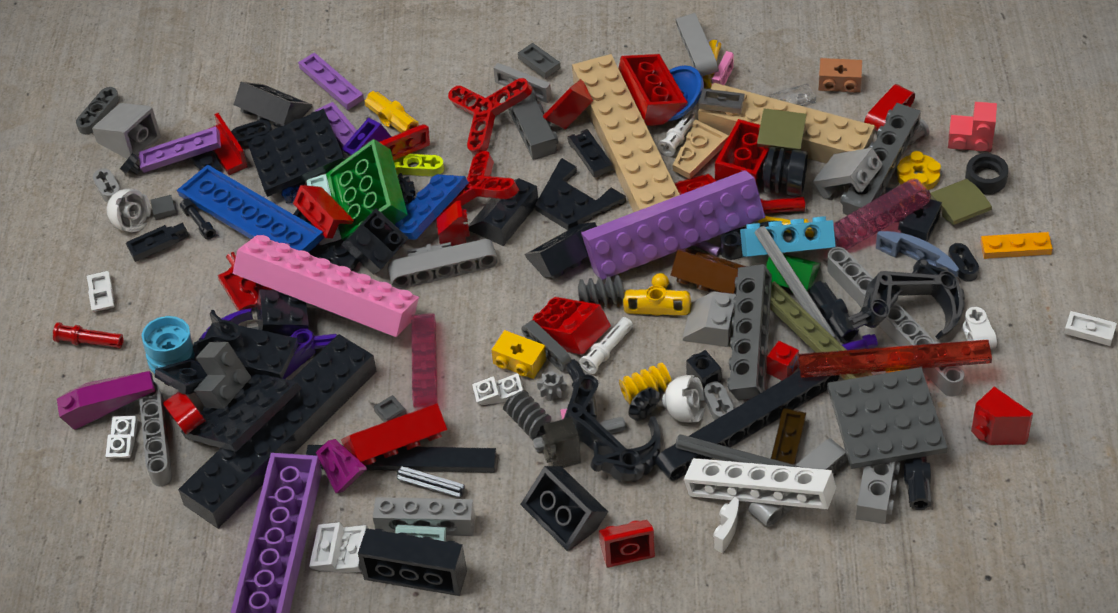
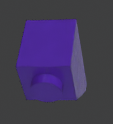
[342,117,392,155]

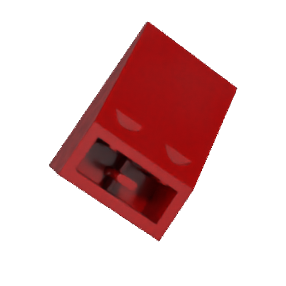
[532,297,611,355]

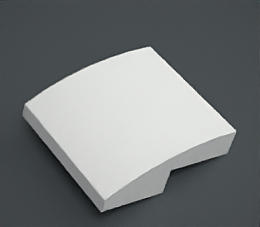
[309,522,369,573]

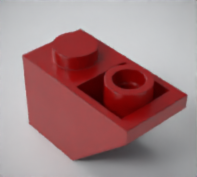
[437,201,470,246]

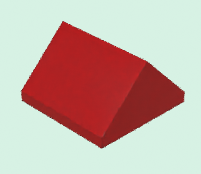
[542,79,593,129]

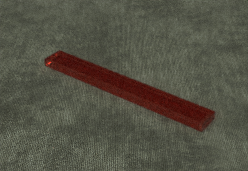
[798,340,992,378]

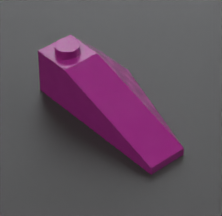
[57,371,155,430]

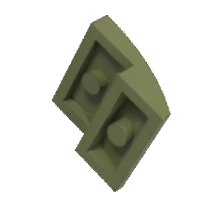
[757,108,807,151]
[929,179,992,225]

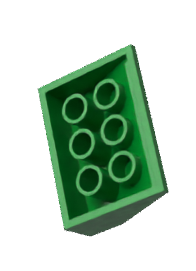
[326,139,408,241]

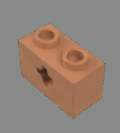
[818,58,862,92]

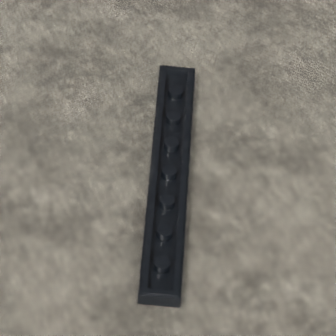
[306,445,497,473]

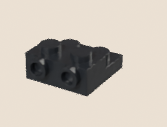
[155,359,207,394]

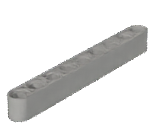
[827,247,964,396]

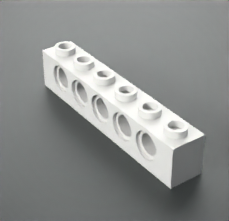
[684,458,836,509]

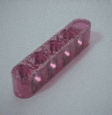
[833,179,931,250]
[411,313,438,408]

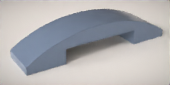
[876,231,959,277]

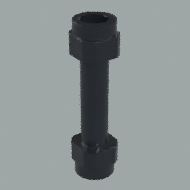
[180,198,216,239]

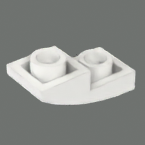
[472,373,524,405]
[106,416,138,458]
[713,497,739,554]

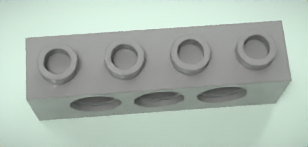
[856,461,900,524]
[373,497,475,536]

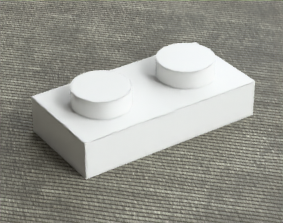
[1064,311,1117,346]

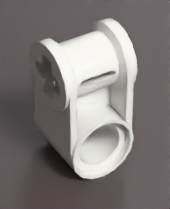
[962,307,997,353]

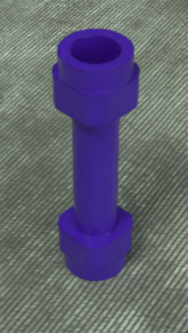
[842,334,878,352]

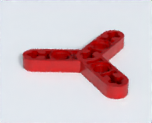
[448,78,532,155]
[436,151,519,219]

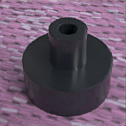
[119,153,141,175]

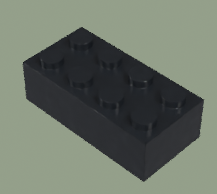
[358,528,467,596]

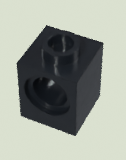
[686,350,722,391]

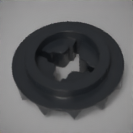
[628,387,660,422]

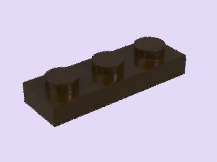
[771,408,806,465]

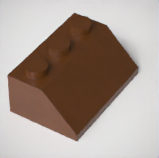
[670,248,747,294]

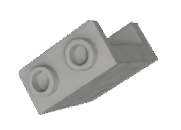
[812,148,882,198]

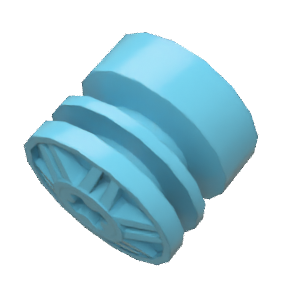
[141,316,196,374]

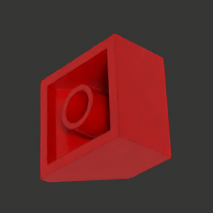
[971,386,1033,445]
[599,519,655,568]

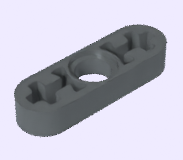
[76,87,120,134]
[521,320,572,371]

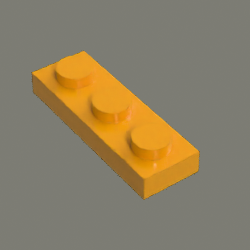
[980,232,1052,259]

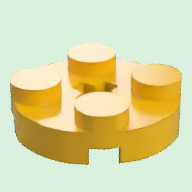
[897,151,941,191]

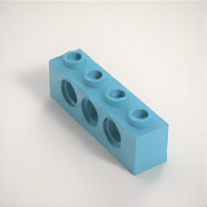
[740,216,836,256]

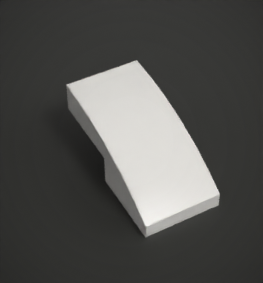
[87,271,114,312]

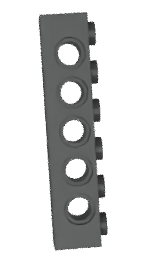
[840,103,921,222]
[727,264,772,400]

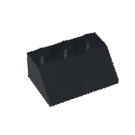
[233,82,312,128]
[468,178,538,246]
[524,222,597,279]
[520,466,608,551]

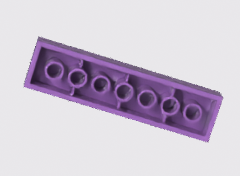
[581,170,765,280]
[231,453,322,613]

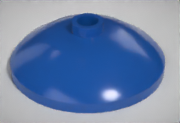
[668,65,704,121]

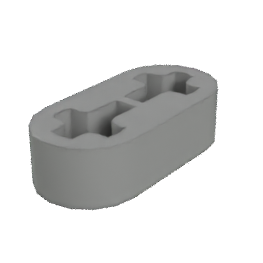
[93,169,120,202]
[704,382,734,420]

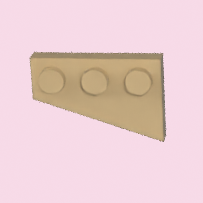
[673,119,729,179]

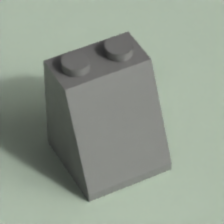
[92,103,161,159]

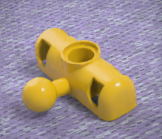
[623,273,691,316]

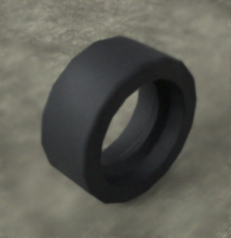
[965,153,1009,194]

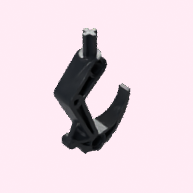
[845,259,965,340]
[563,359,661,482]

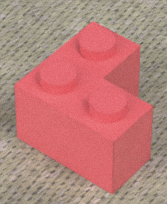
[948,102,997,152]

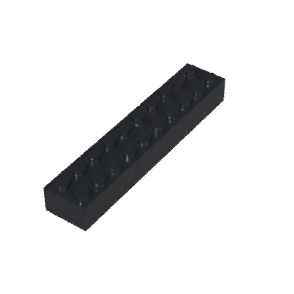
[178,334,377,529]

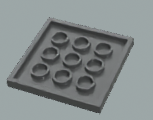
[827,367,948,469]

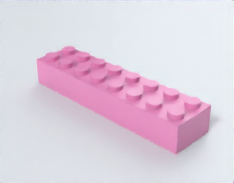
[233,235,419,337]

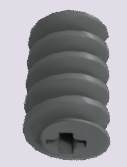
[578,275,625,305]
[503,390,551,440]

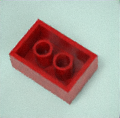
[715,119,777,188]

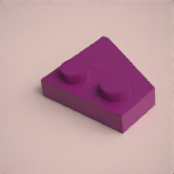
[316,439,367,494]

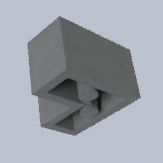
[194,342,251,409]

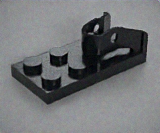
[193,310,299,378]

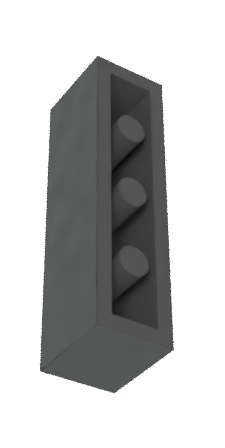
[504,88,559,160]

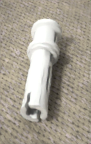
[658,105,699,157]
[579,317,633,374]

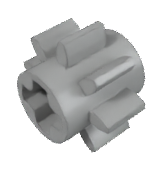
[537,371,567,401]

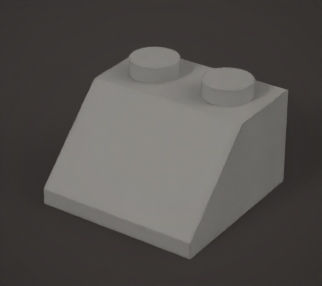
[683,291,736,347]

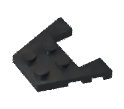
[535,158,626,230]

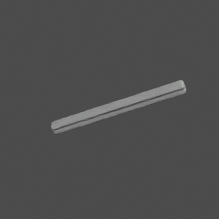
[755,226,836,339]

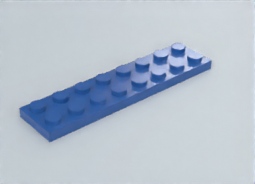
[177,165,325,252]

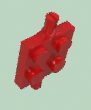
[218,252,274,311]

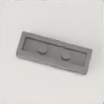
[493,63,552,103]

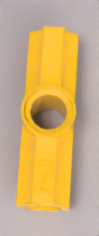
[365,91,419,133]

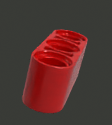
[864,84,915,132]
[163,391,205,435]

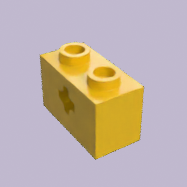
[491,330,546,379]

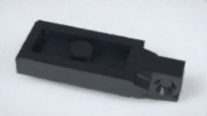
[126,222,189,262]

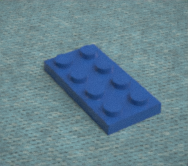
[395,174,469,240]

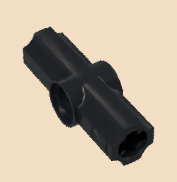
[808,281,859,343]
[904,456,932,510]

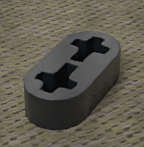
[948,243,979,282]

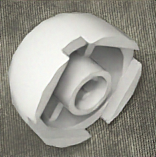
[107,189,151,233]
[662,375,705,423]

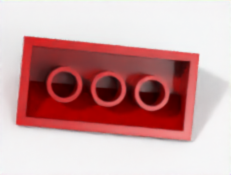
[618,54,687,126]
[341,403,447,465]

